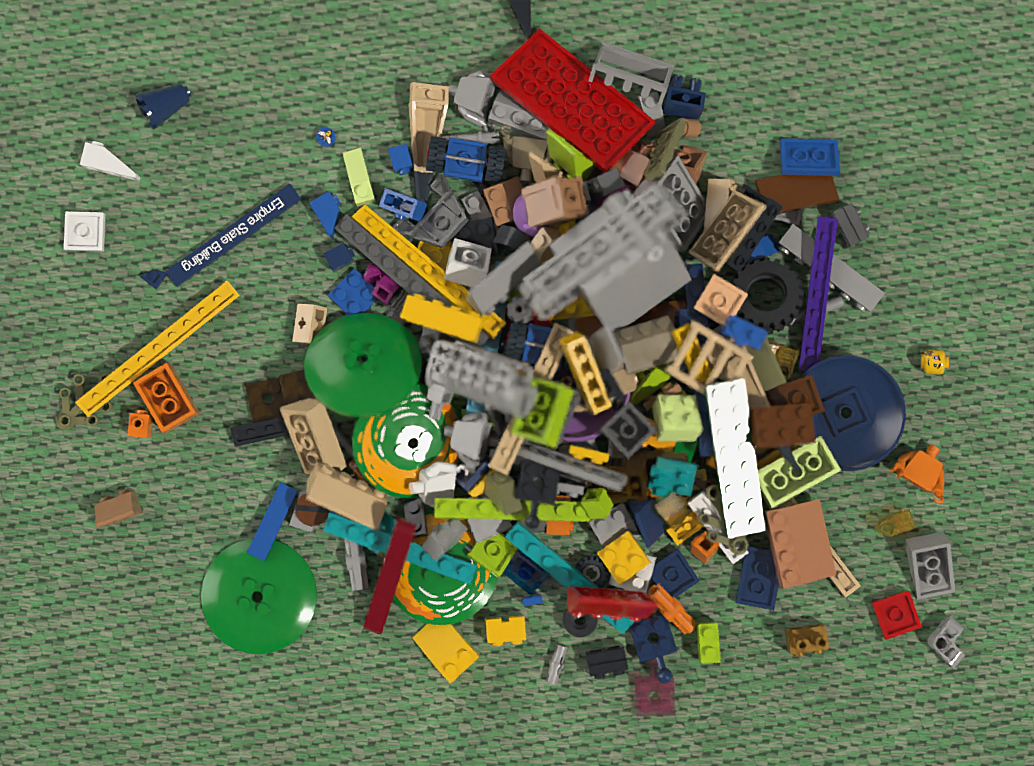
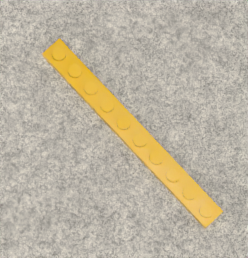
[352,204,506,339]
[75,281,240,417]

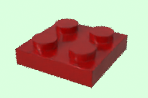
[871,590,922,640]

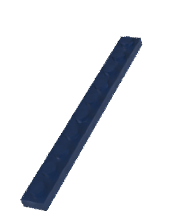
[684,263,714,457]

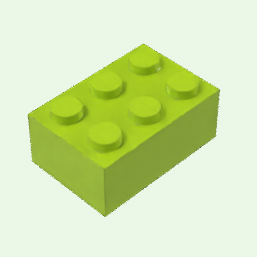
[511,377,574,448]

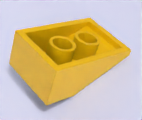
[413,624,480,684]

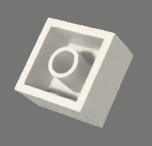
[444,238,491,288]

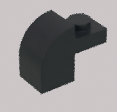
[493,225,534,253]

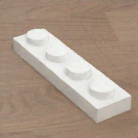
[687,490,748,564]

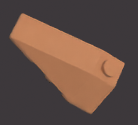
[631,141,708,184]

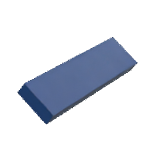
[247,483,298,561]

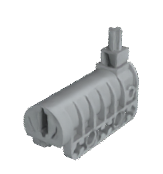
[426,341,537,420]

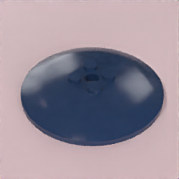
[799,355,906,471]

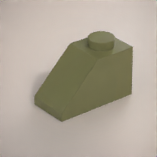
[484,471,522,516]

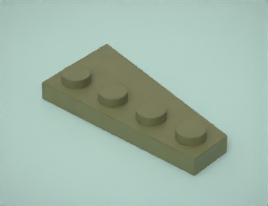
[645,118,687,181]

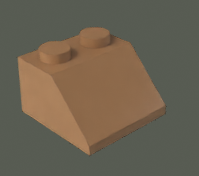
[482,176,523,226]
[94,489,143,528]

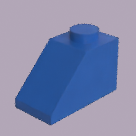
[310,192,341,238]
[746,234,780,264]

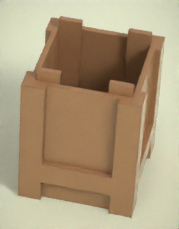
[521,176,589,227]

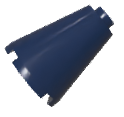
[135,84,191,130]

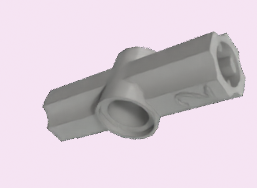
[345,539,369,591]

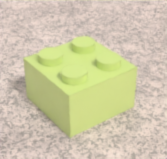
[652,395,702,441]

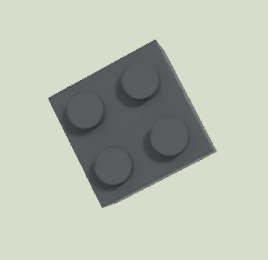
[600,402,657,458]

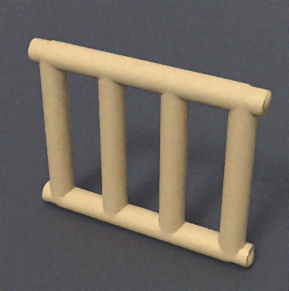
[665,320,754,395]

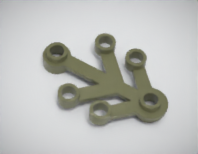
[56,372,113,430]
[697,485,748,555]

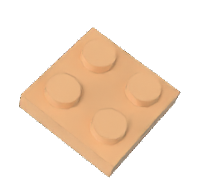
[694,275,748,326]

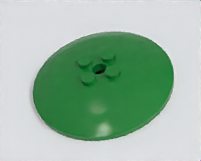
[304,313,422,417]
[201,538,317,654]

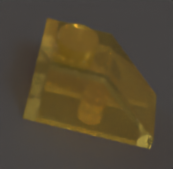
[655,492,689,532]

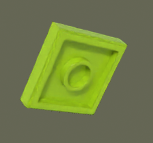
[467,533,518,578]

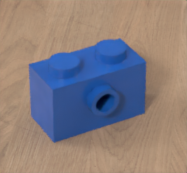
[379,188,427,221]
[720,315,768,350]

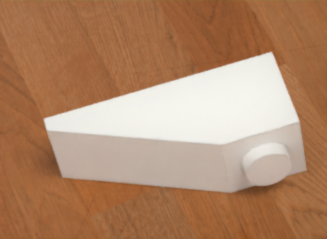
[80,141,140,181]

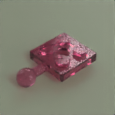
[635,658,675,716]

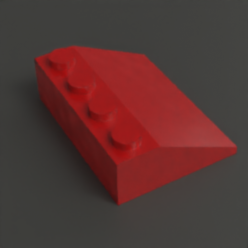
[566,586,658,621]

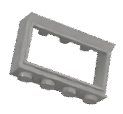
[589,41,675,105]

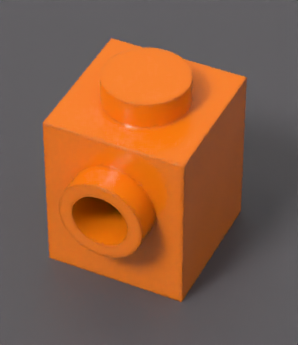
[127,410,153,438]
[690,531,720,564]

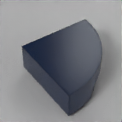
[140,270,168,290]

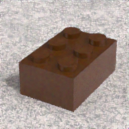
[748,403,816,450]

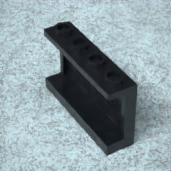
[724,184,783,272]

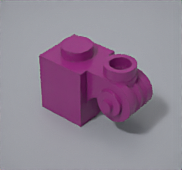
[363,263,401,305]

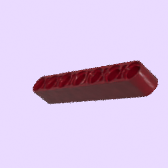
[363,517,417,635]

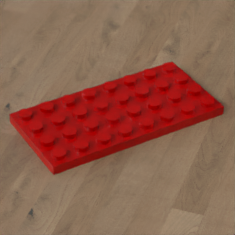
[490,28,656,173]

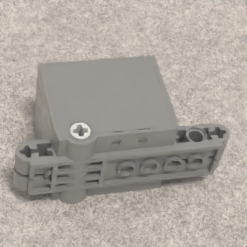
[519,185,691,334]

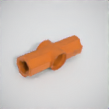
[648,584,697,634]

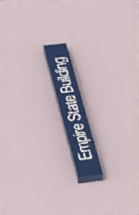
[165,184,302,287]

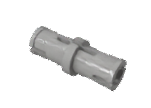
[545,644,568,685]

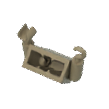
[500,125,554,183]

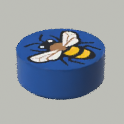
[316,127,336,147]

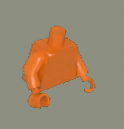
[889,444,944,504]

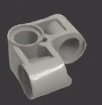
[928,615,966,669]

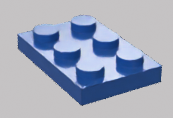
[779,139,840,176]

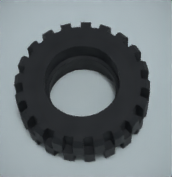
[730,257,804,335]

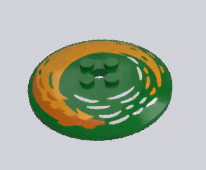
[352,383,462,498]
[384,509,498,625]

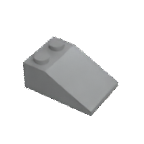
[587,325,625,374]
[905,532,955,600]

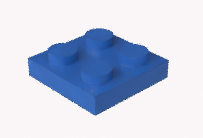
[328,268,378,315]

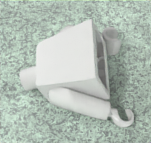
[409,461,469,507]

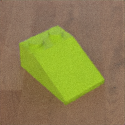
[546,130,596,182]

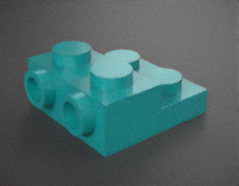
[648,457,697,498]

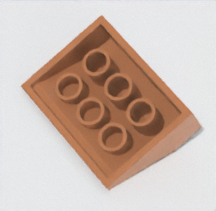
[763,499,837,589]

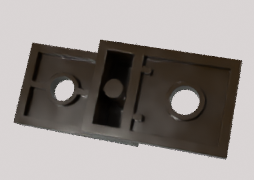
[245,370,316,422]
[587,450,688,500]

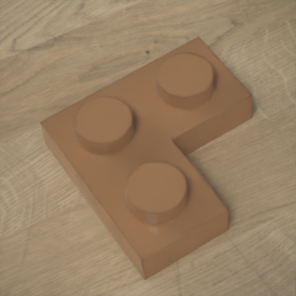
[640,381,682,411]

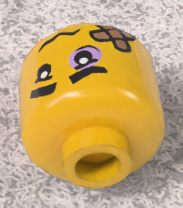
[921,349,949,375]

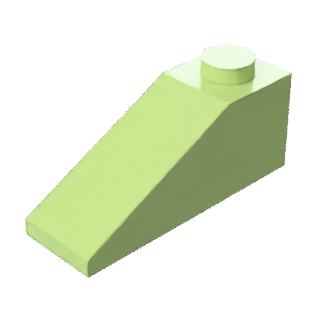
[343,148,376,207]

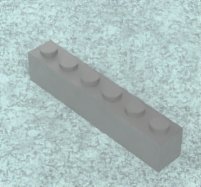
[777,224,885,312]

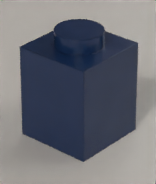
[323,243,355,272]

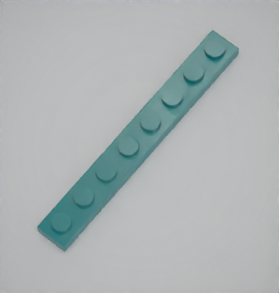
[323,512,477,584]
[505,521,634,634]

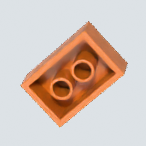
[133,363,200,433]

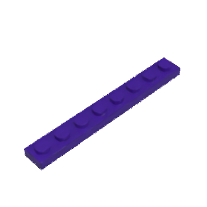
[798,216,838,371]

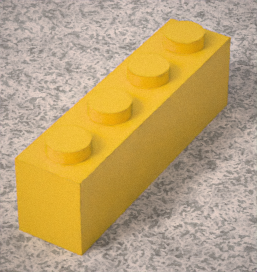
[400,294,484,344]
[559,331,612,415]

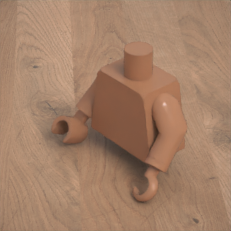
[611,145,651,191]

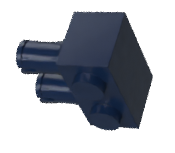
[662,74,706,121]

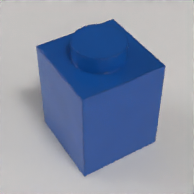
[388,144,413,175]

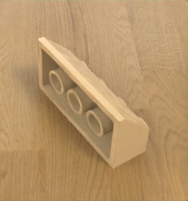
[280,398,347,475]
[307,462,387,531]

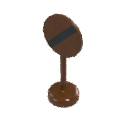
[295,459,368,526]

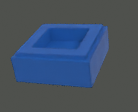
[523,594,543,606]

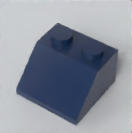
[627,494,665,548]

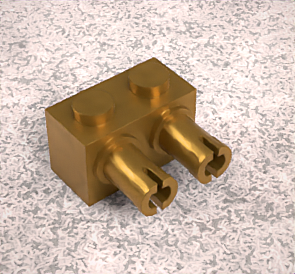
[784,624,829,657]

